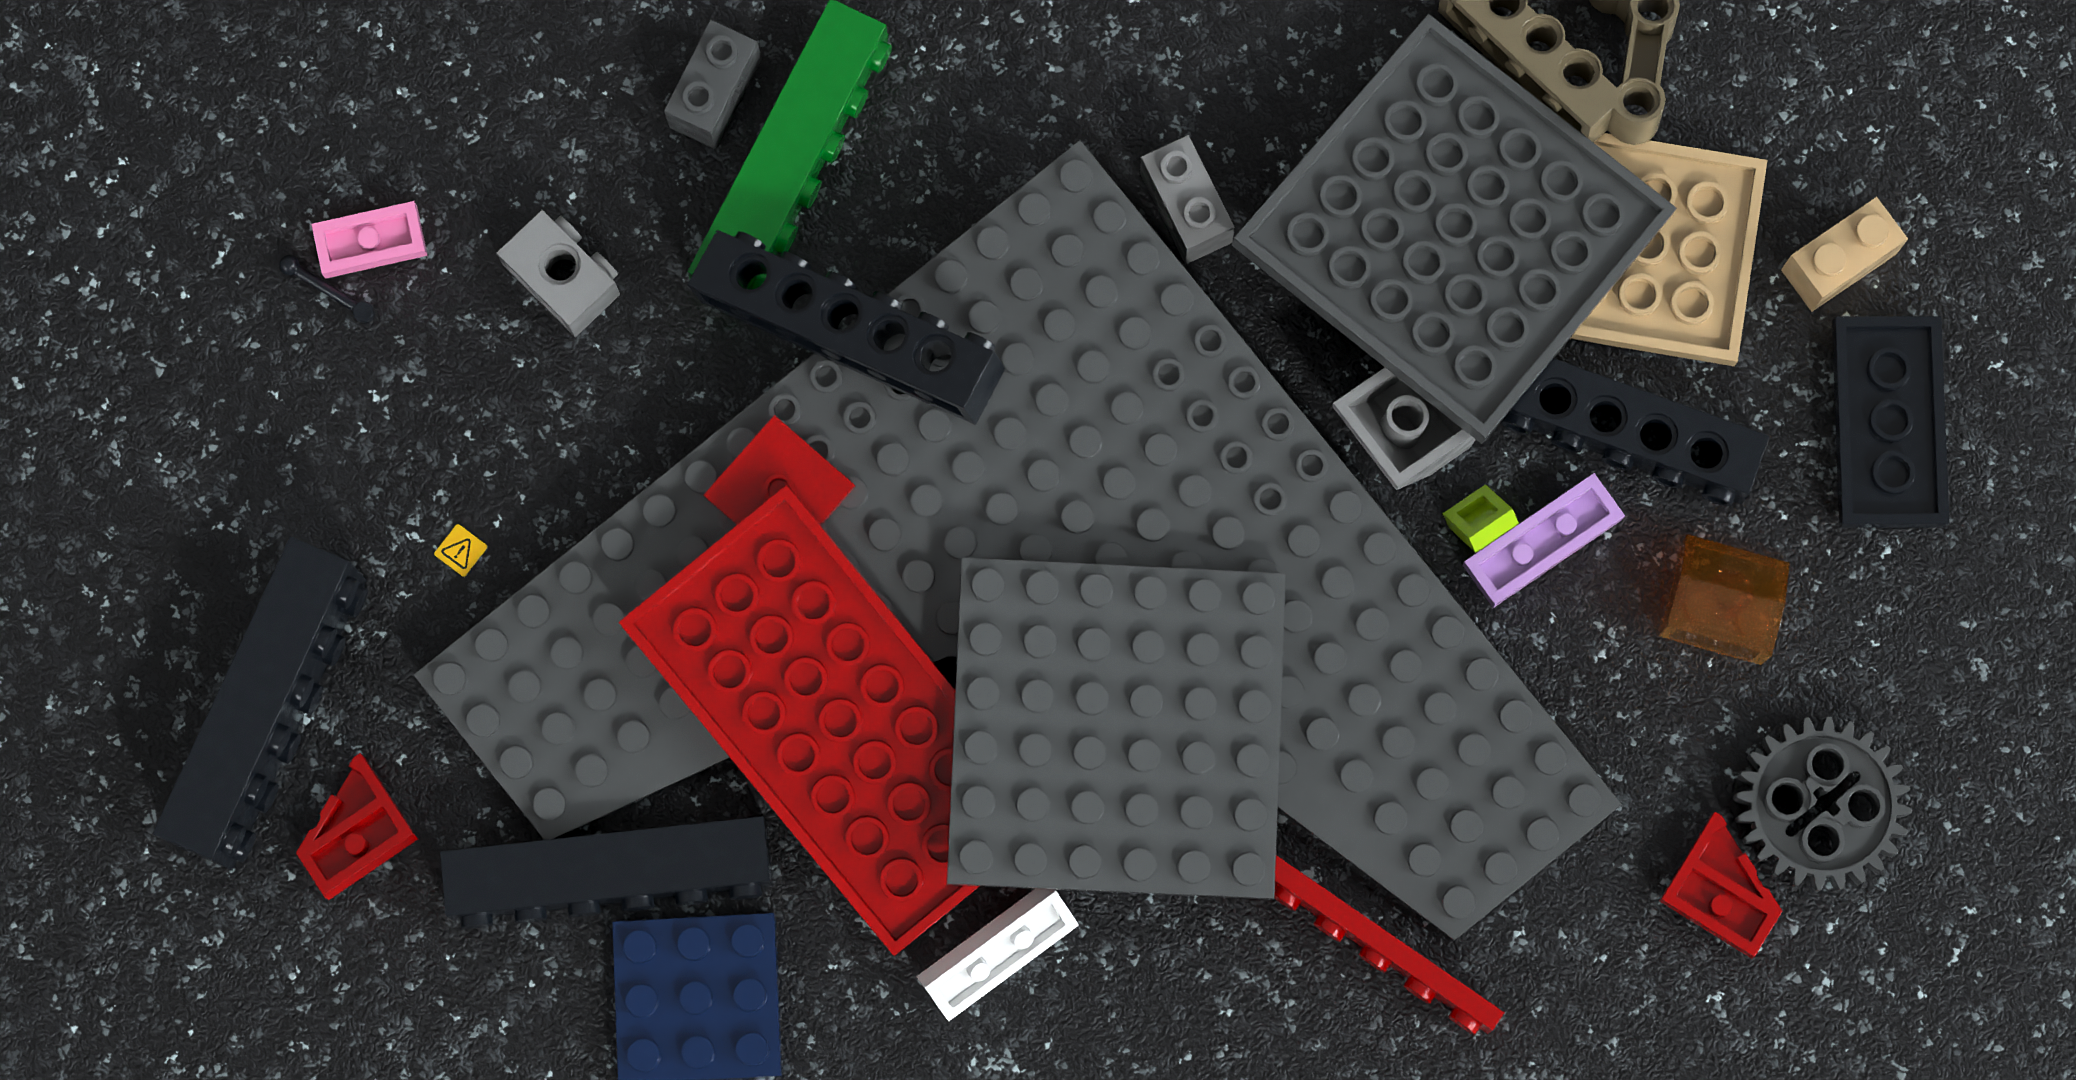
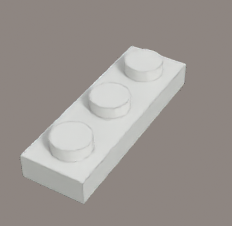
[916,889,1079,1021]

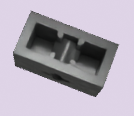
[664,20,762,150]

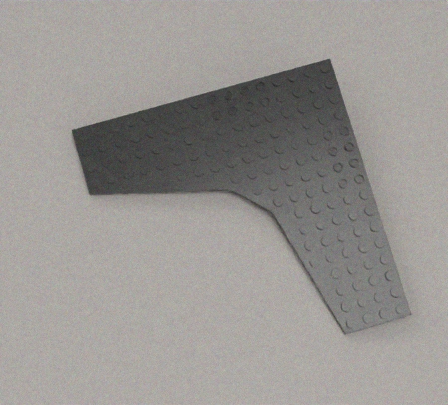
[414,140,1622,940]

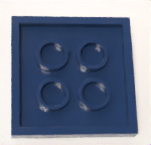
[612,913,782,1080]

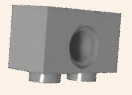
[1140,135,1235,265]
[497,210,620,337]

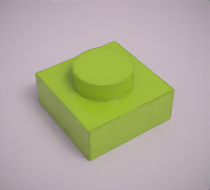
[1442,484,1519,553]

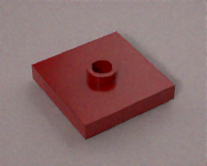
[703,415,856,526]

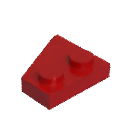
[1659,812,1782,959]

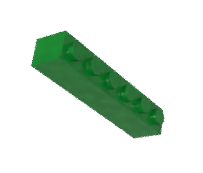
[687,0,892,290]

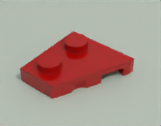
[296,753,418,900]

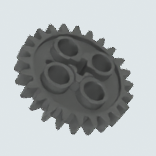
[1733,717,1912,893]

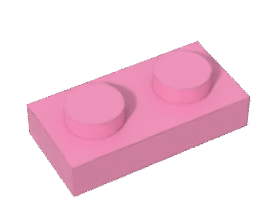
[311,201,428,279]

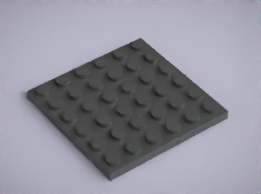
[1231,14,1677,444]
[946,558,1286,899]

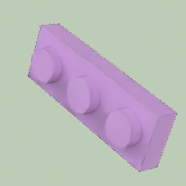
[1463,473,1625,608]

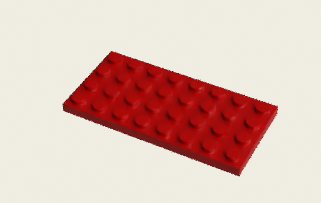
[618,484,979,956]

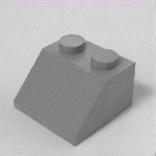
[1332,367,1476,490]

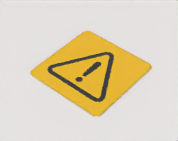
[434,524,488,577]

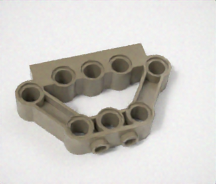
[1438,0,1680,145]

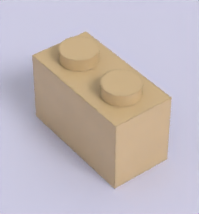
[1781,197,1908,312]

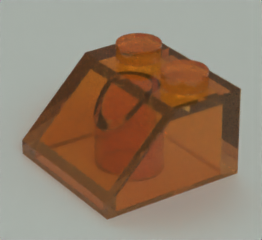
[1659,534,1790,665]

